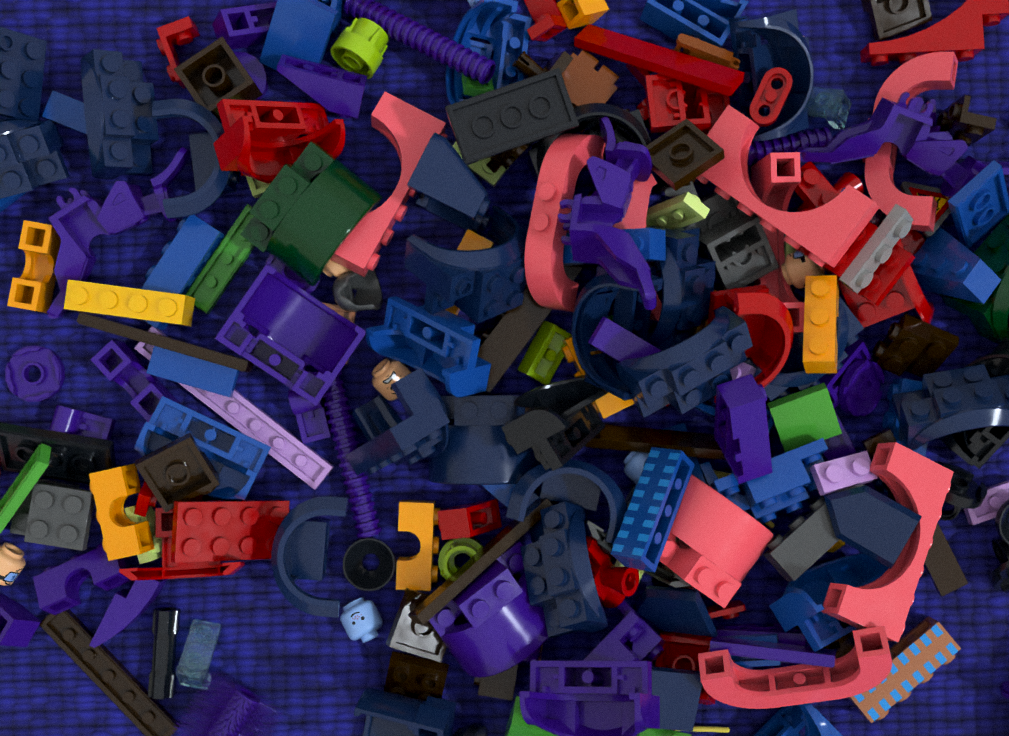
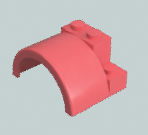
[659,474,774,608]

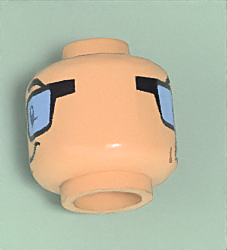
[781,251,825,289]
[0,542,26,586]

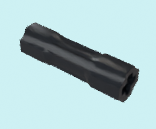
[148,607,181,699]

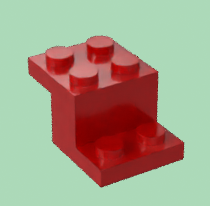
[644,74,730,135]
[796,198,915,306]

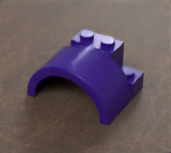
[215,265,366,406]
[429,540,548,678]

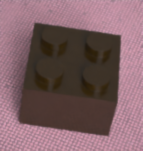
[174,36,263,123]

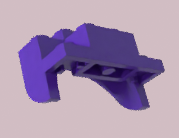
[558,600,666,694]
[519,661,660,736]

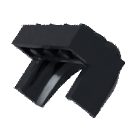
[527,103,653,184]

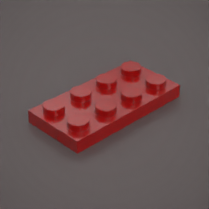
[171,500,290,563]

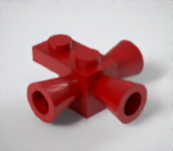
[794,162,864,212]
[586,535,639,608]

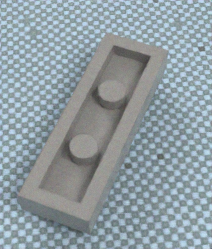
[839,204,914,294]

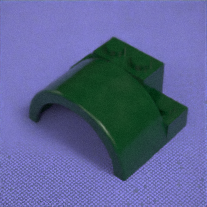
[240,141,383,286]

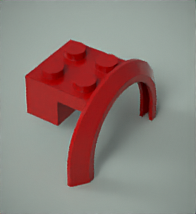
[838,218,934,328]
[714,291,794,403]
[119,507,245,581]

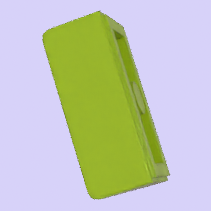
[518,321,572,385]

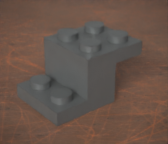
[686,192,779,290]
[10,478,95,551]

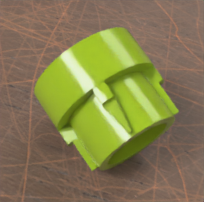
[330,18,389,79]
[438,537,484,580]

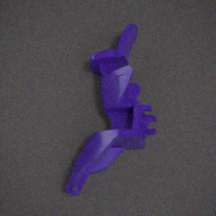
[796,92,1009,199]
[558,116,657,310]
[47,147,191,319]

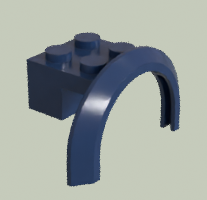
[152,99,240,219]
[506,459,627,543]
[271,496,348,618]

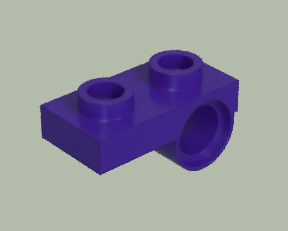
[288,388,332,444]
[49,405,116,440]

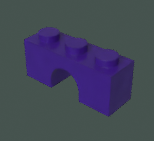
[90,340,180,422]
[33,543,131,615]

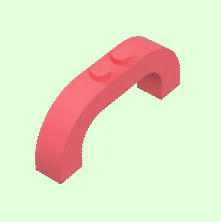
[862,52,958,232]
[524,133,606,312]
[698,626,892,709]

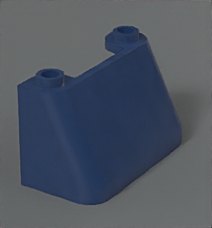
[407,133,492,234]

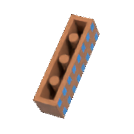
[848,616,961,723]

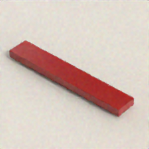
[574,24,745,96]

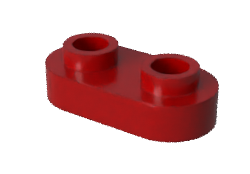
[749,67,792,127]

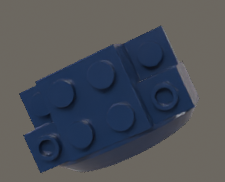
[405,205,528,324]

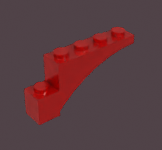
[860,0,1009,66]

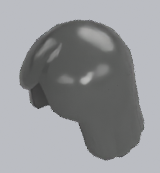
[332,269,383,312]

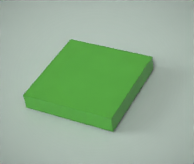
[767,383,842,453]

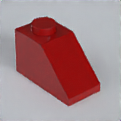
[437,499,502,540]

